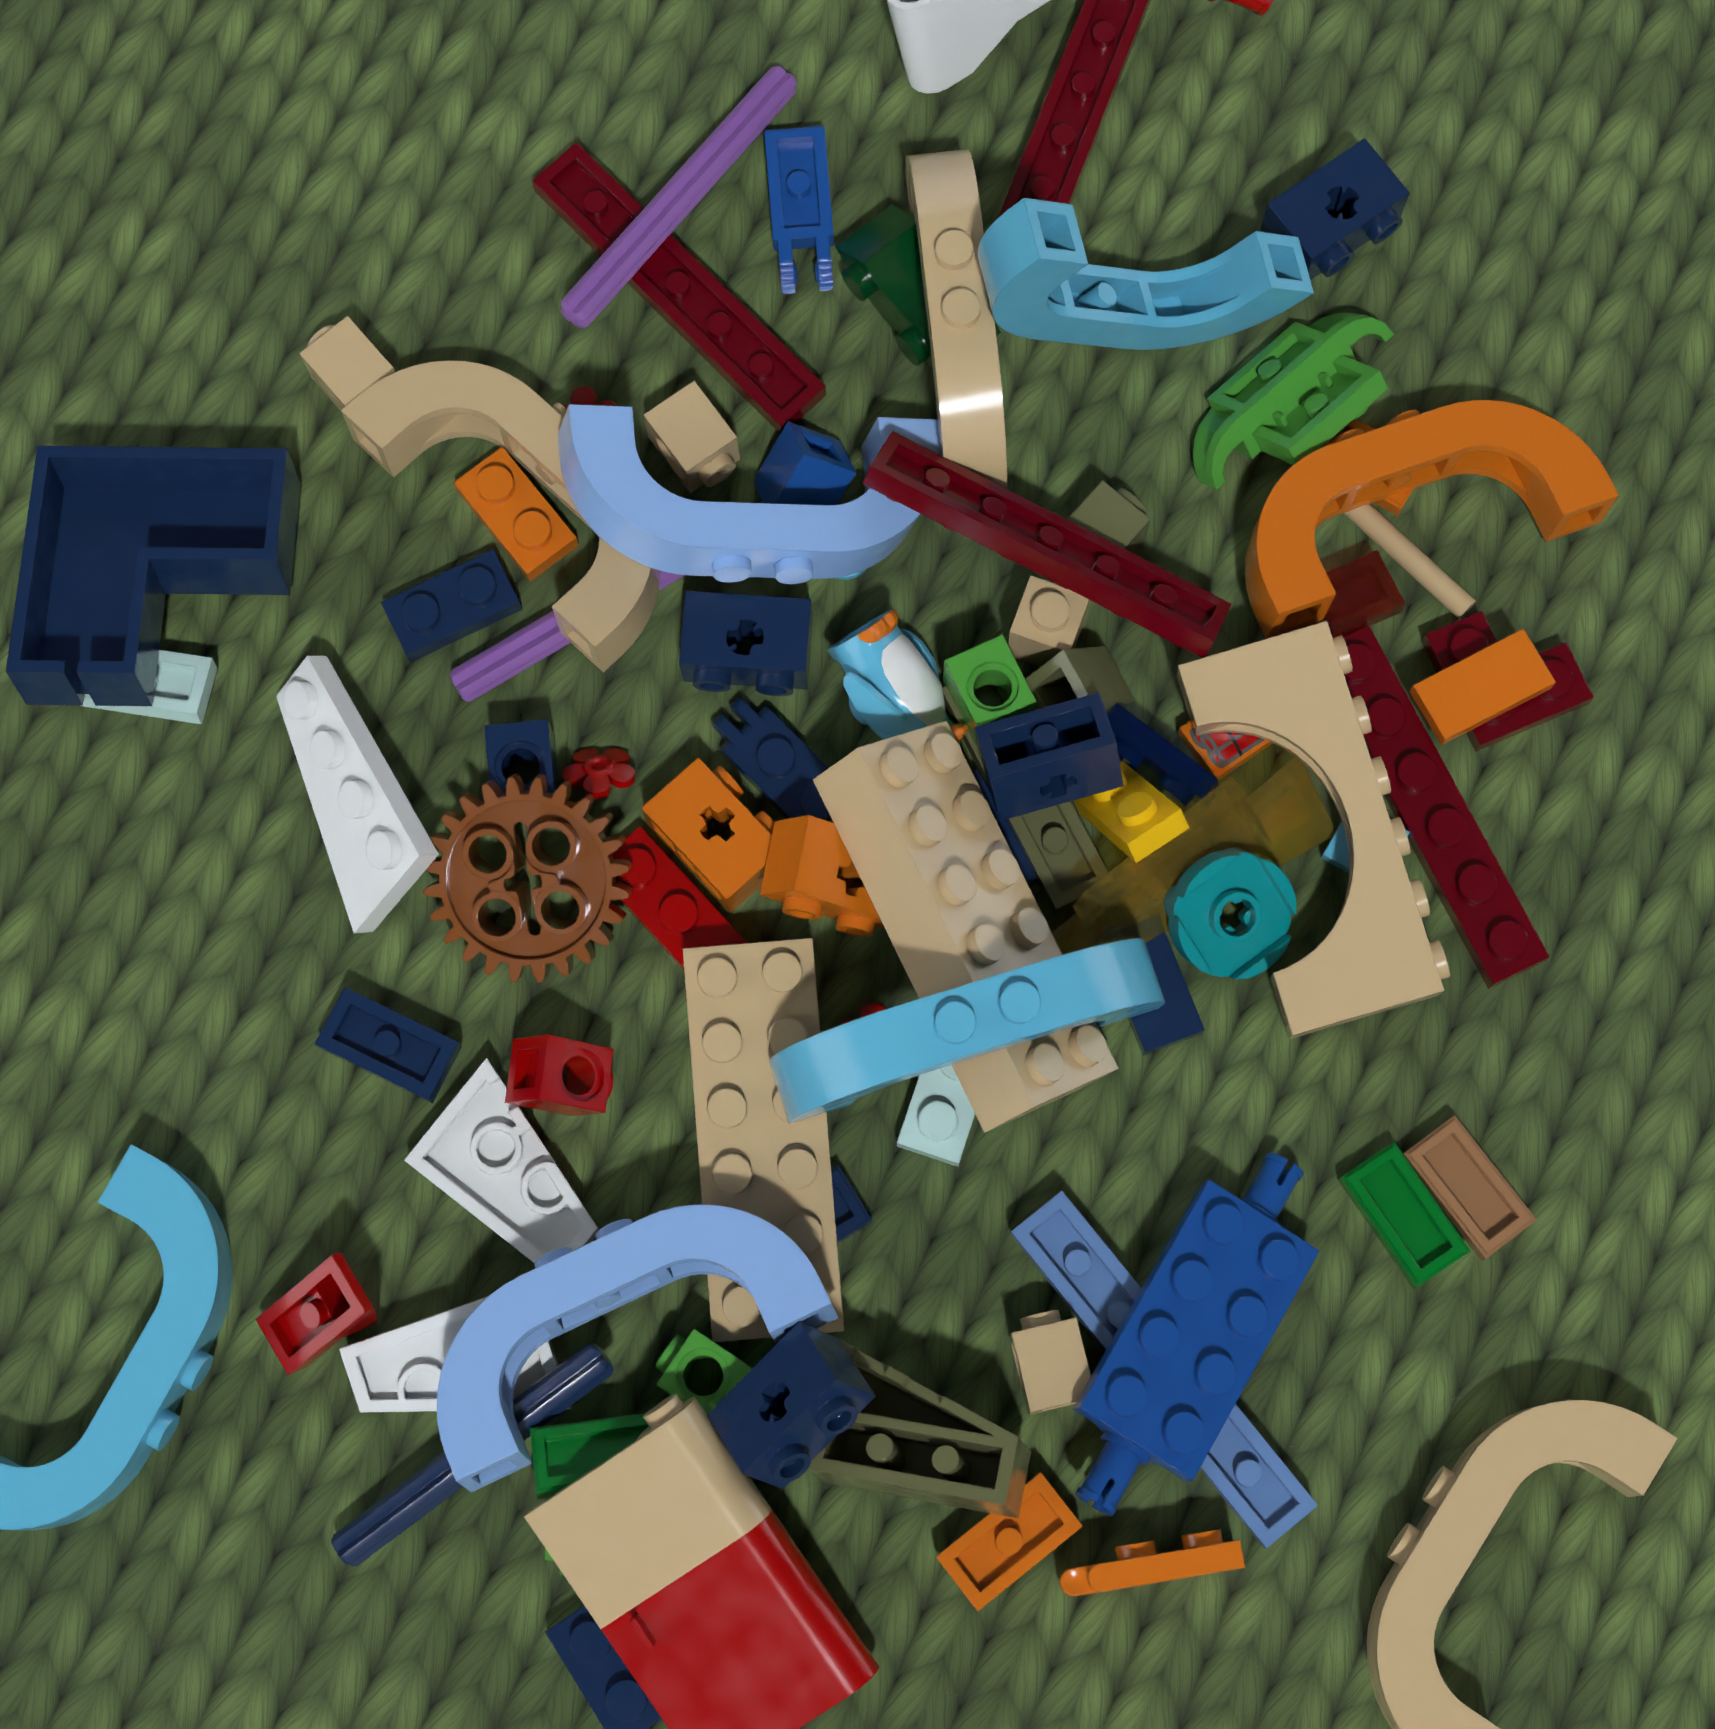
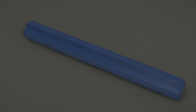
[331,1343,614,1566]

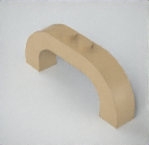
[906,149,1007,489]
[341,360,660,673]
[1367,1400,1678,1729]

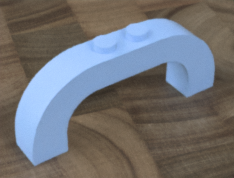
[558,404,941,584]
[437,1205,839,1493]

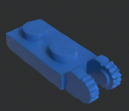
[764,126,834,294]

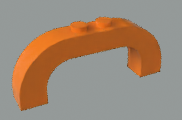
[1245,400,1619,639]

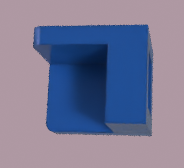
[754,422,856,505]

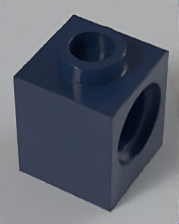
[484,719,559,794]

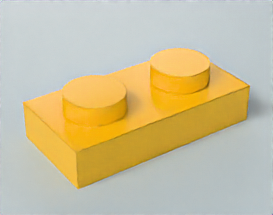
[1073,761,1190,863]

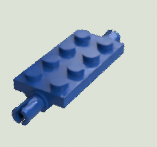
[1073,1152,1319,1516]

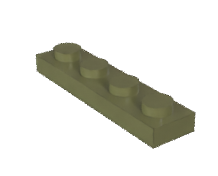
[942,685,1113,915]

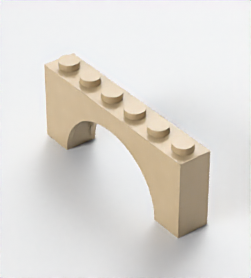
[1177,621,1450,1039]

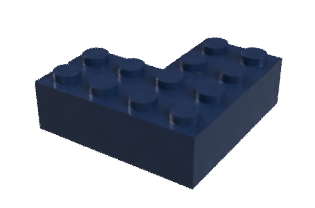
[6,446,301,706]

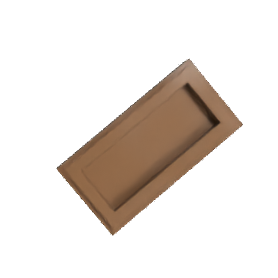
[1403,1115,1537,1261]

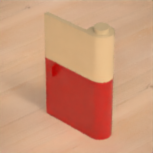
[524,1393,879,1729]

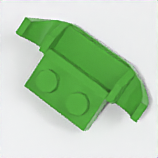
[1193,313,1394,490]

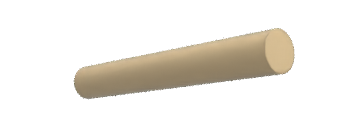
[1343,504,1476,619]

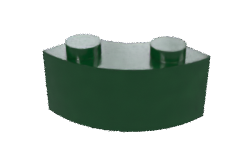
[836,204,1001,368]

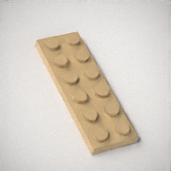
[683,938,844,1342]

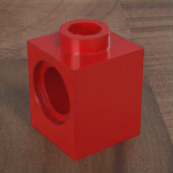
[505,1034,614,1116]

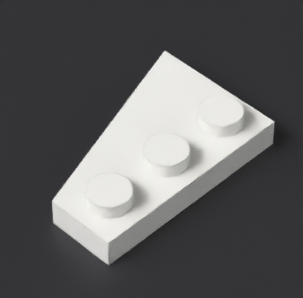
[404,1058,599,1263]
[339,1296,572,1412]

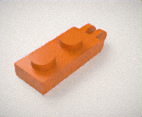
[1059,1529,1245,1596]

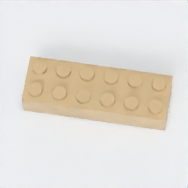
[813,720,1119,1133]

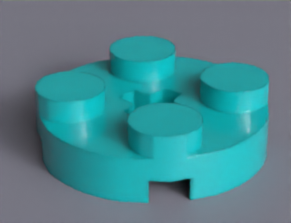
[1164,847,1297,979]

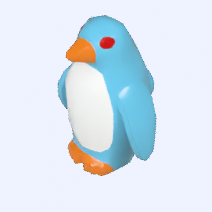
[827,608,969,744]

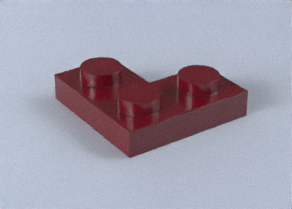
[1421,611,1594,752]

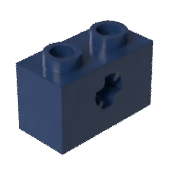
[1260,138,1410,280]
[679,591,813,696]
[974,692,1124,821]
[707,1321,876,1489]

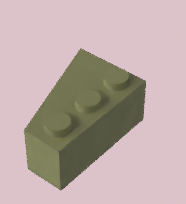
[808,1336,1031,1518]

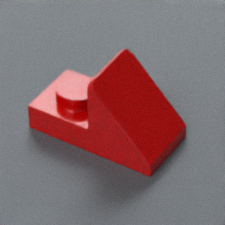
[255,1252,379,1375]

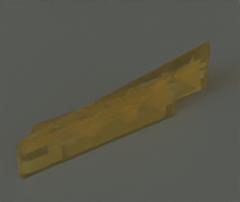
[1052,757,1334,955]

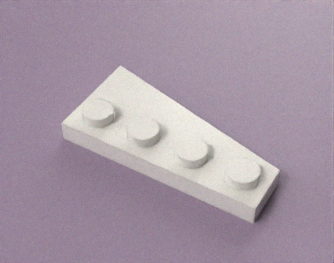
[276,656,439,933]

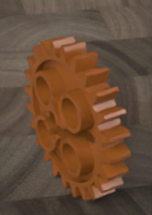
[423,773,633,983]

